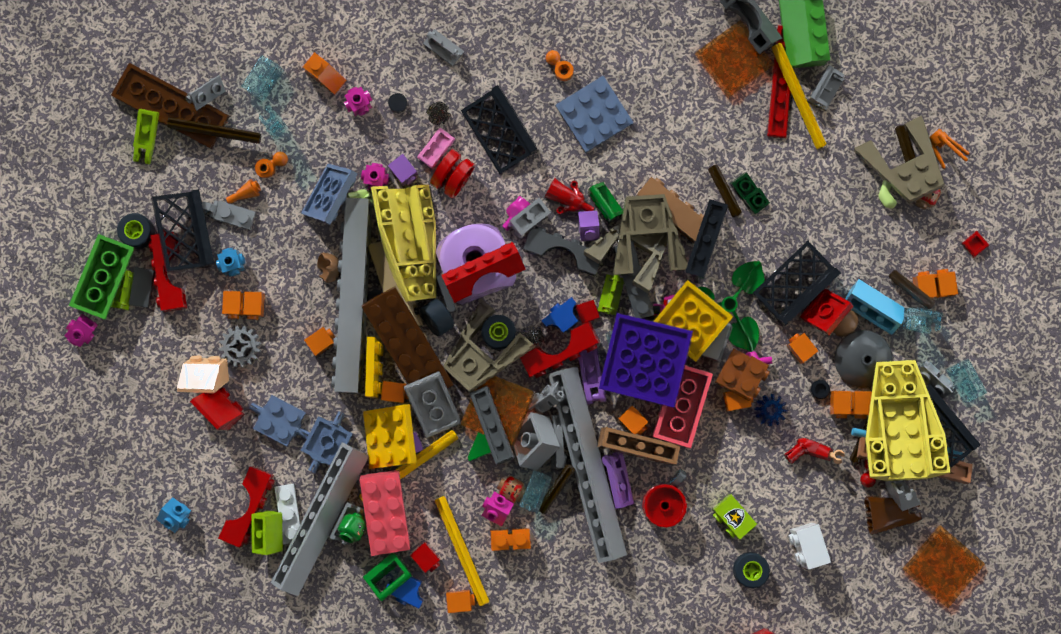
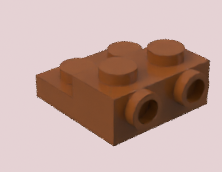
[715,348,770,401]

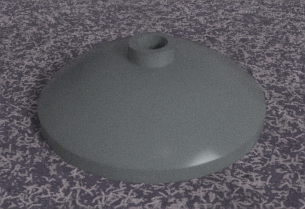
[834,330,892,388]

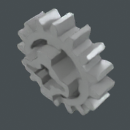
[219,325,262,367]

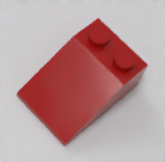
[190,387,245,431]

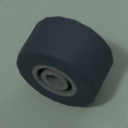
[420,299,454,337]

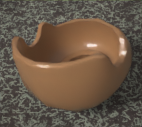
[317,253,340,283]
[833,310,858,337]

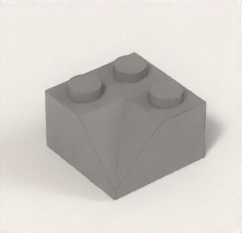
[509,412,560,470]

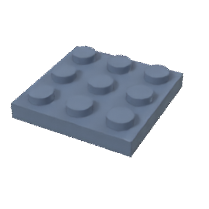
[555,76,634,153]
[301,164,358,225]

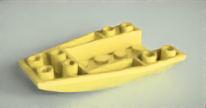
[371,185,436,302]
[865,360,950,481]

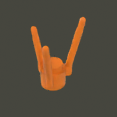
[929,129,969,169]

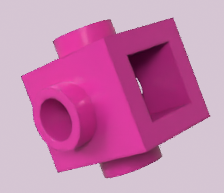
[344,87,372,116]
[361,163,389,191]
[64,313,98,347]
[481,491,514,527]

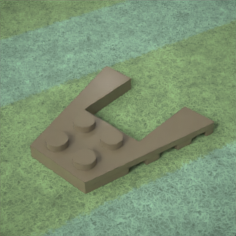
[854,115,944,203]
[613,194,688,275]
[583,223,667,294]
[444,298,535,392]

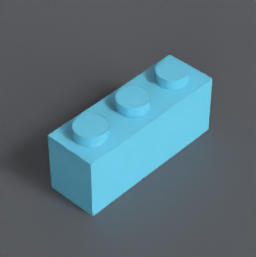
[845,279,908,335]

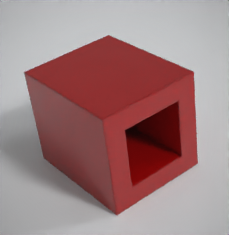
[410,541,441,573]

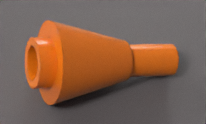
[226,179,261,204]

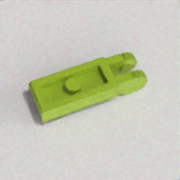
[133,109,159,165]

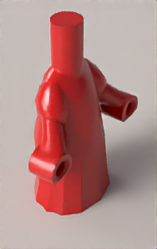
[544,178,594,214]

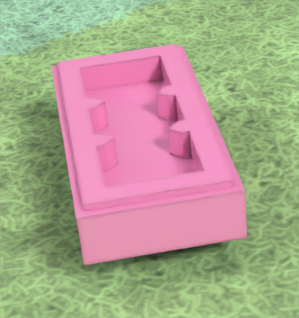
[417,128,455,170]

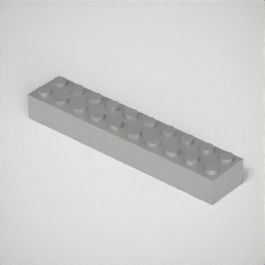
[331,198,373,394]

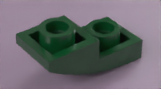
[730,172,770,214]

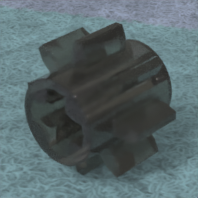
[426,101,451,125]

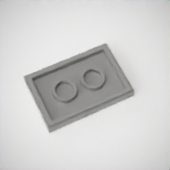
[404,371,462,438]

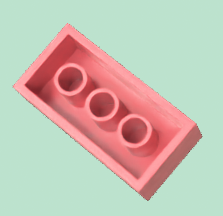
[652,365,713,449]
[360,469,410,556]

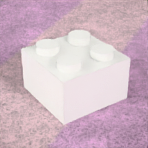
[788,523,831,570]

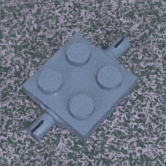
[249,395,310,447]
[301,411,353,473]

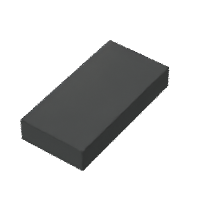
[129,267,155,308]
[436,274,457,314]

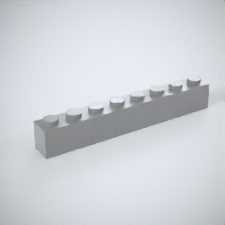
[271,442,369,596]

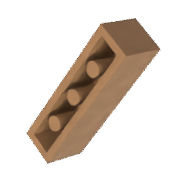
[636,177,704,244]
[597,427,680,465]

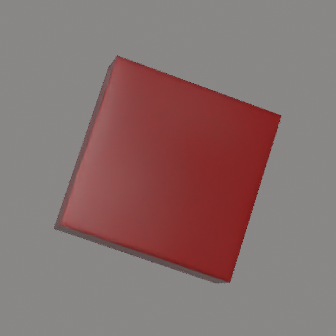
[961,231,989,258]
[575,299,600,324]

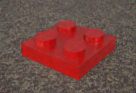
[800,288,854,336]

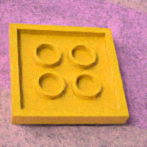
[653,280,733,362]
[365,337,384,399]
[363,404,417,469]

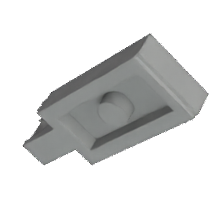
[202,200,256,230]
[551,415,566,469]

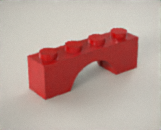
[149,232,187,312]
[441,242,526,303]
[520,322,601,379]
[218,466,275,548]

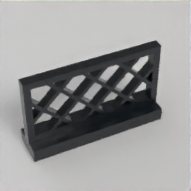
[461,85,539,174]
[151,189,214,273]
[685,199,728,284]
[752,241,841,326]
[926,384,981,469]

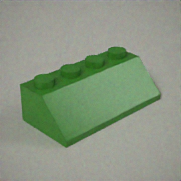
[779,0,830,68]
[69,234,135,320]

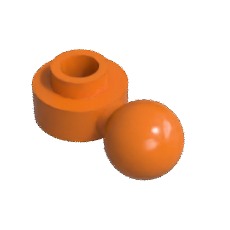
[545,50,574,81]
[255,151,288,178]

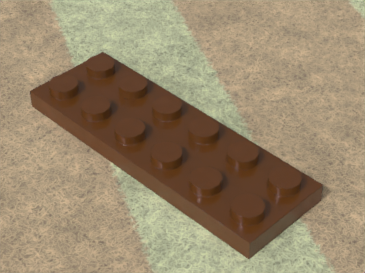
[111,63,230,150]
[361,286,454,389]

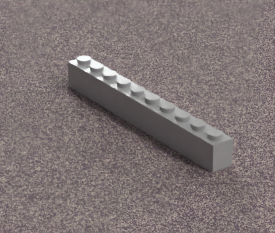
[548,367,627,563]

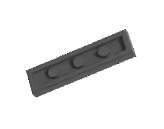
[470,386,515,465]

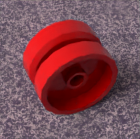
[430,149,476,199]
[642,484,687,528]

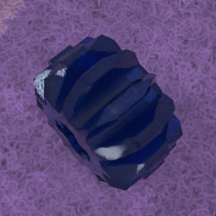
[754,394,788,427]

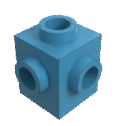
[216,248,246,277]
[156,497,191,533]

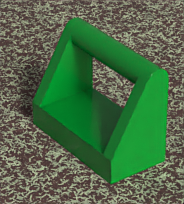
[588,182,623,224]
[363,553,412,602]

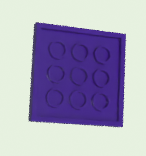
[599,313,693,407]

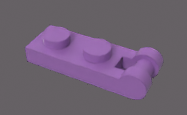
[579,349,607,404]
[602,452,634,509]

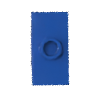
[541,297,578,334]
[385,577,424,609]

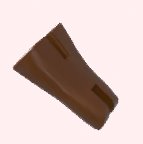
[864,496,922,535]

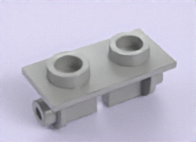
[423,29,464,66]
[186,75,226,110]
[919,361,955,398]
[528,382,564,413]

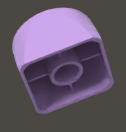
[436,224,516,305]

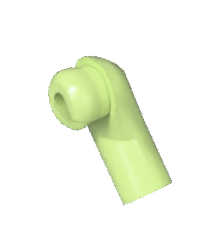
[879,180,897,209]
[347,189,374,204]

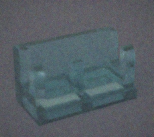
[241,55,284,102]
[259,104,288,140]
[903,308,943,334]
[945,359,987,403]
[519,470,552,514]

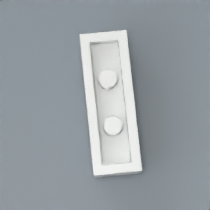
[274,484,301,545]

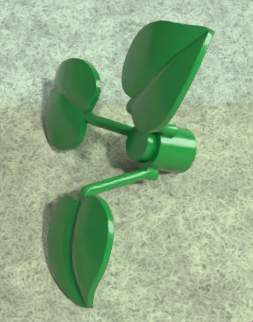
[698,261,764,351]

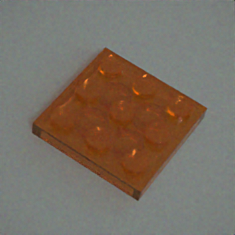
[695,20,774,99]
[460,376,535,446]
[902,525,985,608]

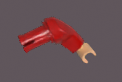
[784,438,845,464]

